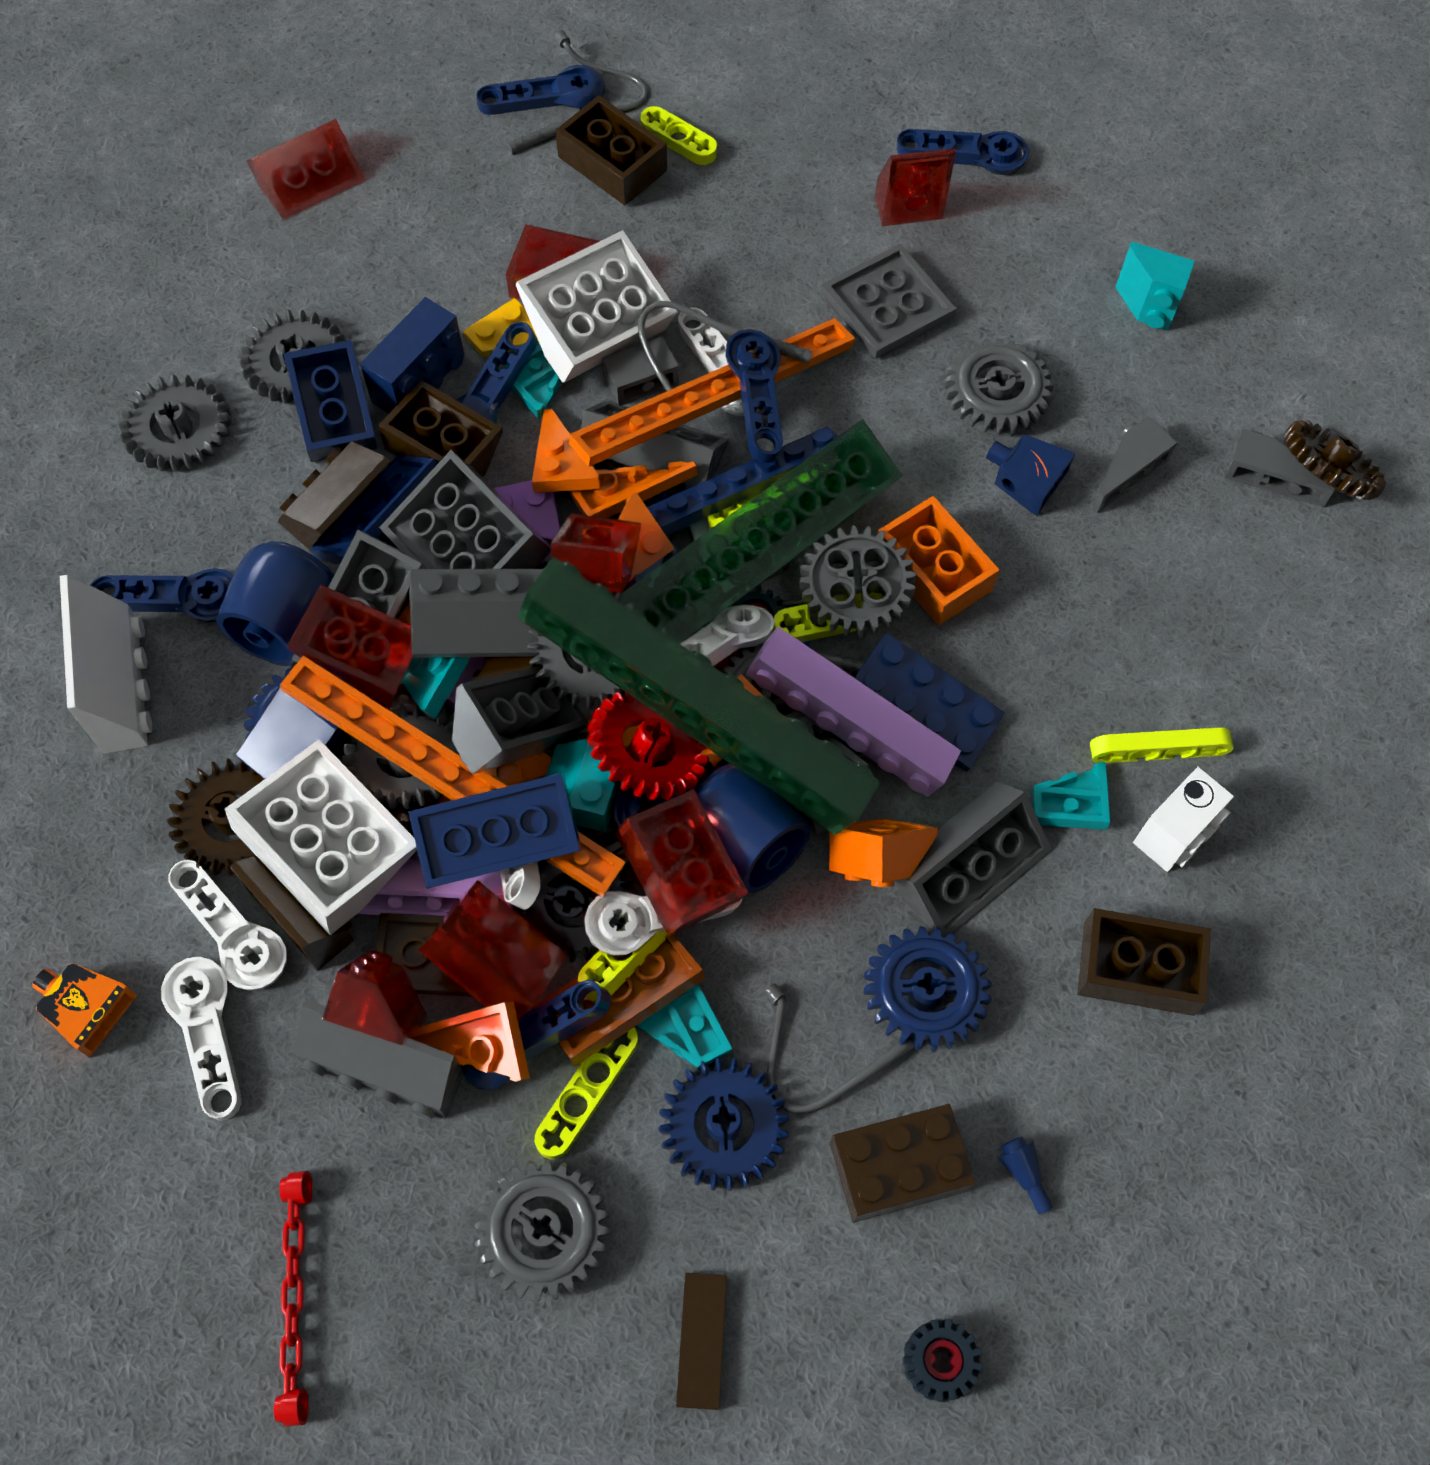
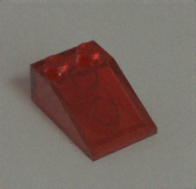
[875,148,956,226]
[287,584,415,710]

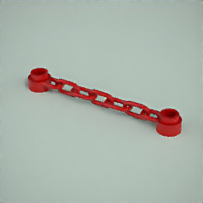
[273,1171,313,1427]

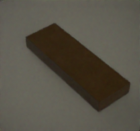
[676,1273,727,1410]

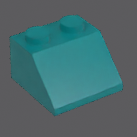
[1116,241,1195,330]
[546,739,627,833]

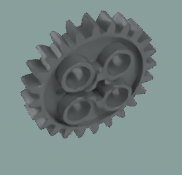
[799,526,916,637]

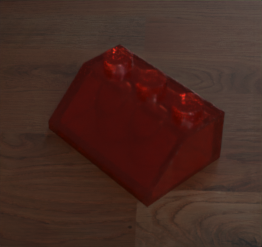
[246,119,365,219]
[322,950,427,1045]

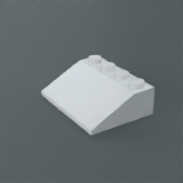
[516,230,678,383]
[60,575,152,754]
[225,740,417,935]

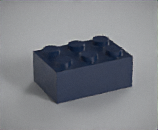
[360,297,465,413]
[283,340,378,462]

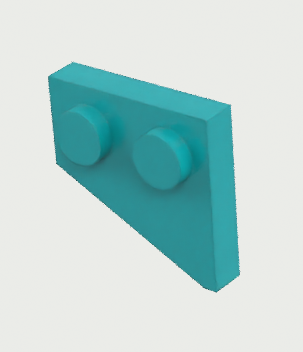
[499,344,562,419]
[403,657,470,719]
[1031,762,1110,830]
[636,984,733,1070]

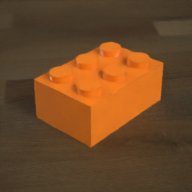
[877,496,1000,626]

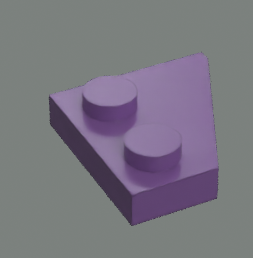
[494,480,564,543]

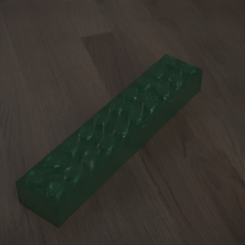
[589,419,903,678]
[517,557,881,835]

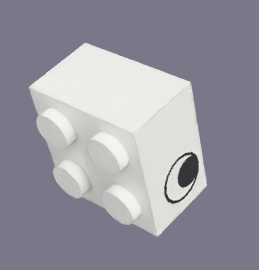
[1133,767,1234,872]

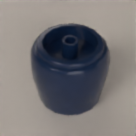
[216,541,334,666]
[679,762,811,893]

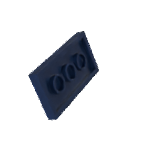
[309,455,438,564]
[854,632,1005,772]
[408,773,582,889]

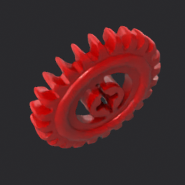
[587,688,709,800]

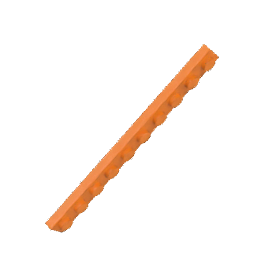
[568,318,855,467]
[280,656,626,897]

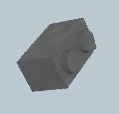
[602,336,679,406]

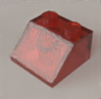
[551,513,641,594]

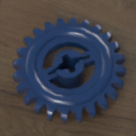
[863,926,992,1052]
[658,1057,790,1192]

